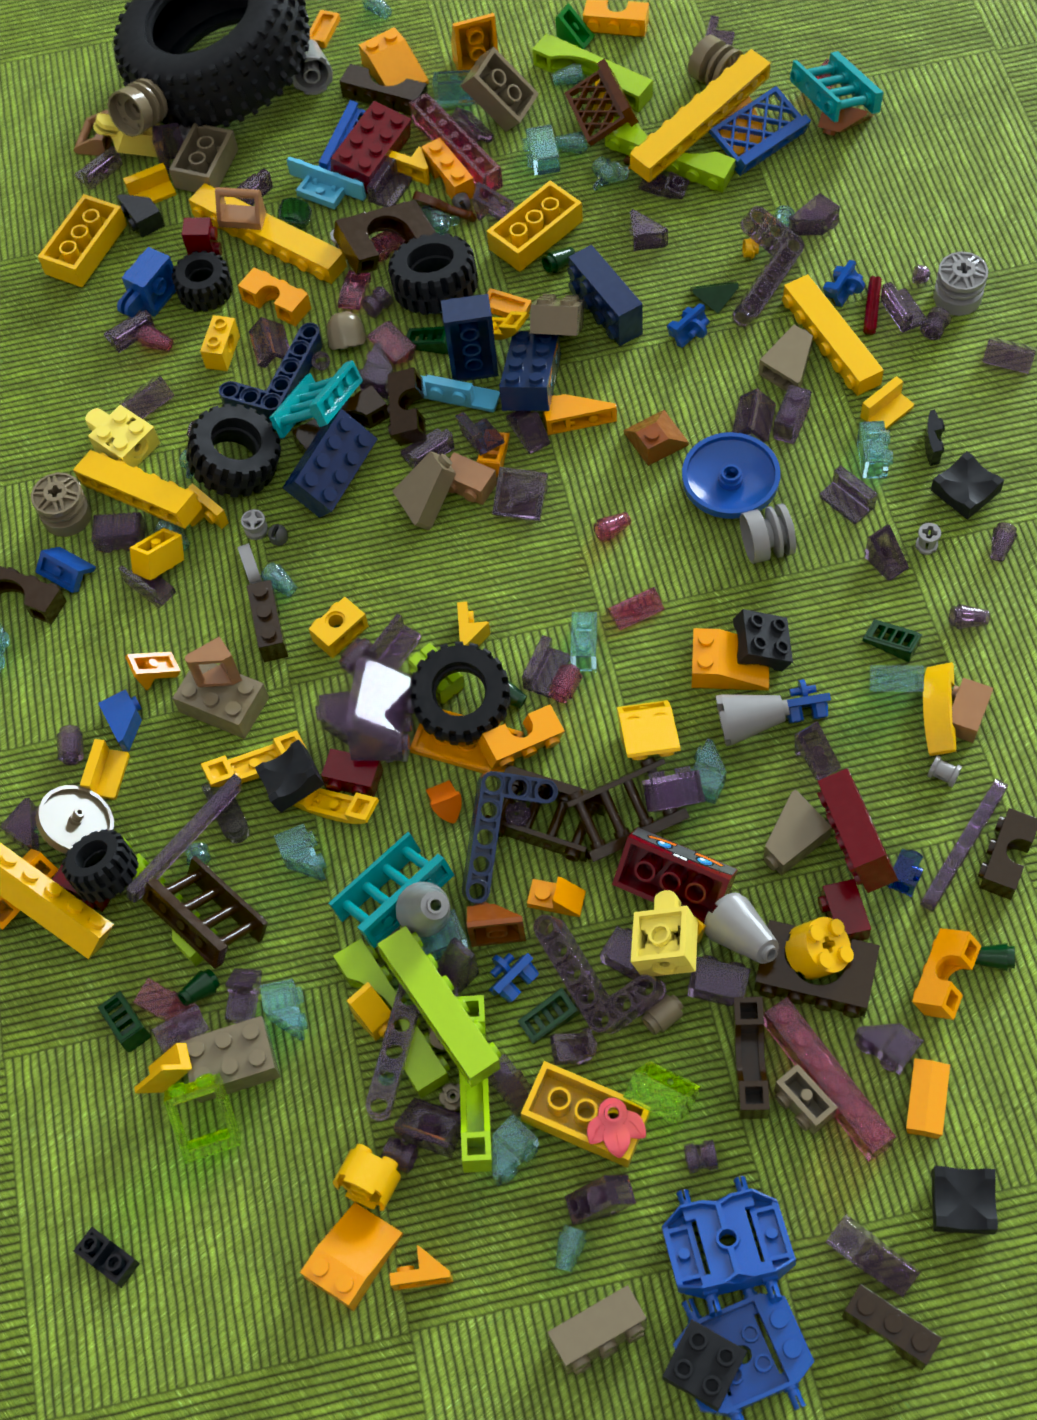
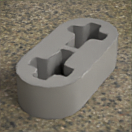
[237,543,262,584]

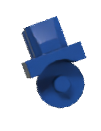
[823,260,865,307]
[667,303,710,348]
[786,679,831,724]
[489,953,539,1003]

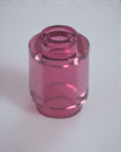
[549,664,583,703]

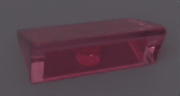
[367,321,416,365]
[607,587,665,630]

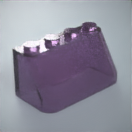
[346,656,414,761]

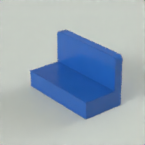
[35,547,96,593]

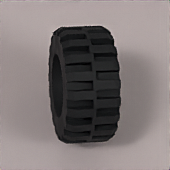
[388,233,478,315]
[186,404,281,497]
[410,641,510,745]

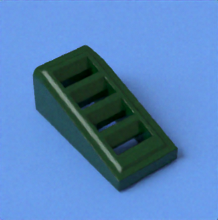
[403,326,448,354]
[862,619,922,662]
[518,988,581,1044]
[97,991,151,1052]

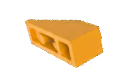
[542,394,617,435]

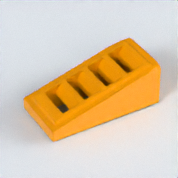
[476,431,510,478]

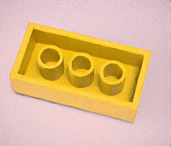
[487,180,583,272]
[38,194,127,287]
[521,1061,651,1168]

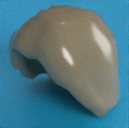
[327,311,367,350]

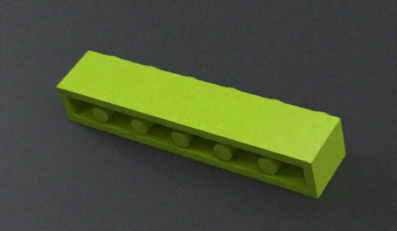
[377,926,502,1088]

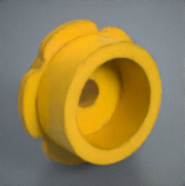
[742,236,759,259]

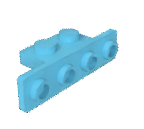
[286,156,366,210]
[420,374,500,412]

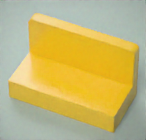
[123,163,176,204]
[860,376,914,433]
[80,739,130,800]
[134,1043,192,1094]

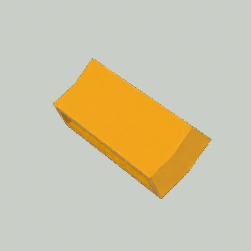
[906,1058,950,1139]

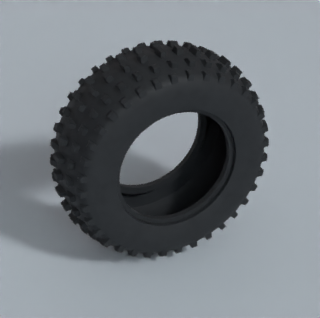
[114,0,310,129]

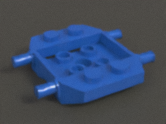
[662,1176,796,1317]
[673,1287,814,1420]

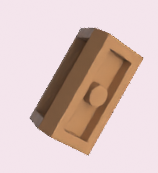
[73,110,113,157]
[215,187,266,230]
[185,636,242,687]

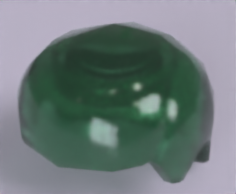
[277,197,312,230]

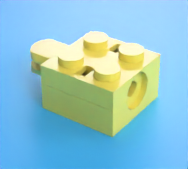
[93,113,165,157]
[85,405,160,468]
[631,890,698,978]

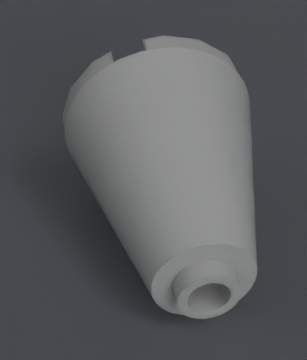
[292,39,333,95]
[715,694,790,746]
[395,882,451,937]
[704,892,779,964]

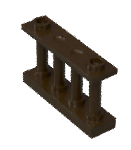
[563,756,690,862]
[485,764,606,862]
[142,856,268,969]

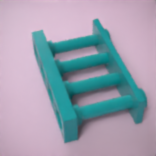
[790,51,884,123]
[270,360,363,438]
[328,832,454,949]

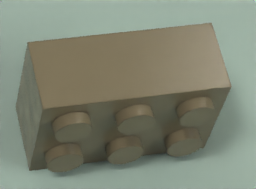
[460,47,539,132]
[169,123,238,192]
[530,294,585,336]
[172,664,269,739]
[180,1016,281,1103]
[547,1285,647,1375]

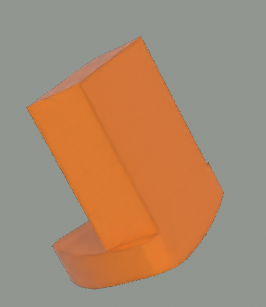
[426,780,462,824]

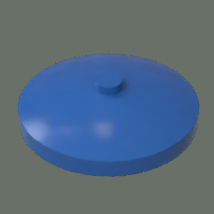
[682,432,780,519]

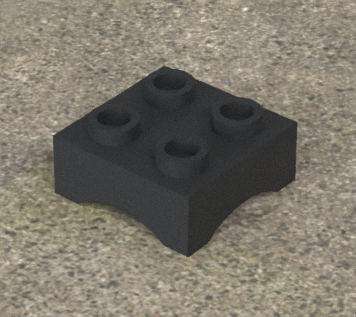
[931,451,1004,520]
[733,609,793,671]
[255,739,325,813]
[931,1166,998,1235]
[662,1319,747,1412]

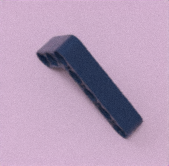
[219,322,323,423]
[462,771,558,904]

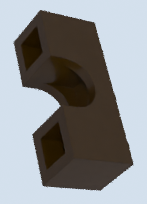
[386,367,426,446]
[246,579,289,662]
[978,808,1037,900]
[841,1284,942,1370]

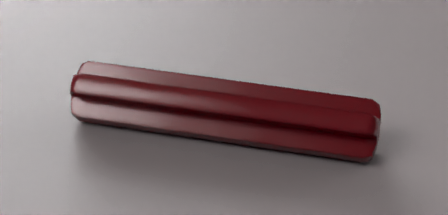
[863,276,882,335]

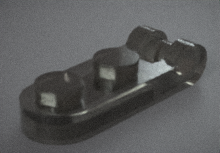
[201,782,250,844]

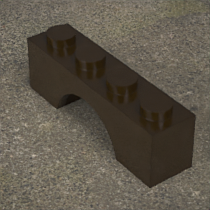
[339,64,429,117]
[292,385,390,455]
[0,566,67,625]
[732,997,770,1119]

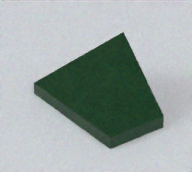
[690,282,739,313]

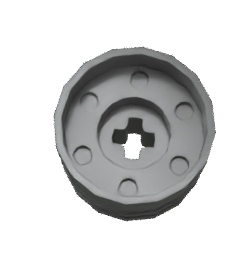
[933,251,988,316]
[740,503,796,564]

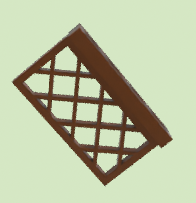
[564,58,639,146]

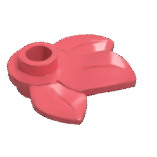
[587,1098,646,1158]

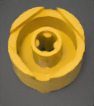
[785,917,854,980]
[333,1144,401,1211]

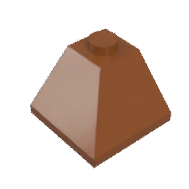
[818,107,874,136]
[624,410,689,466]
[467,902,526,947]

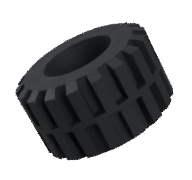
[172,250,233,312]
[61,829,139,903]

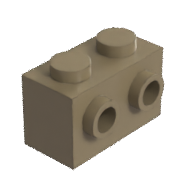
[774,1064,838,1135]

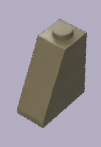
[758,325,813,397]
[392,451,456,530]
[764,789,832,876]

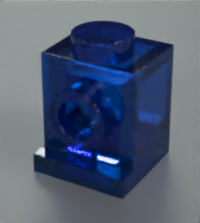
[886,848,924,897]

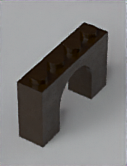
[333,200,436,275]
[754,920,880,1018]

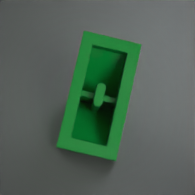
[555,3,595,49]

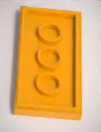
[409,709,524,774]

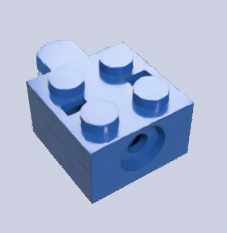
[117,247,176,318]

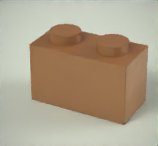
[448,452,497,505]
[952,678,994,743]

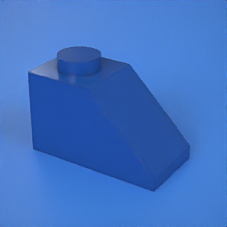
[98,689,142,752]

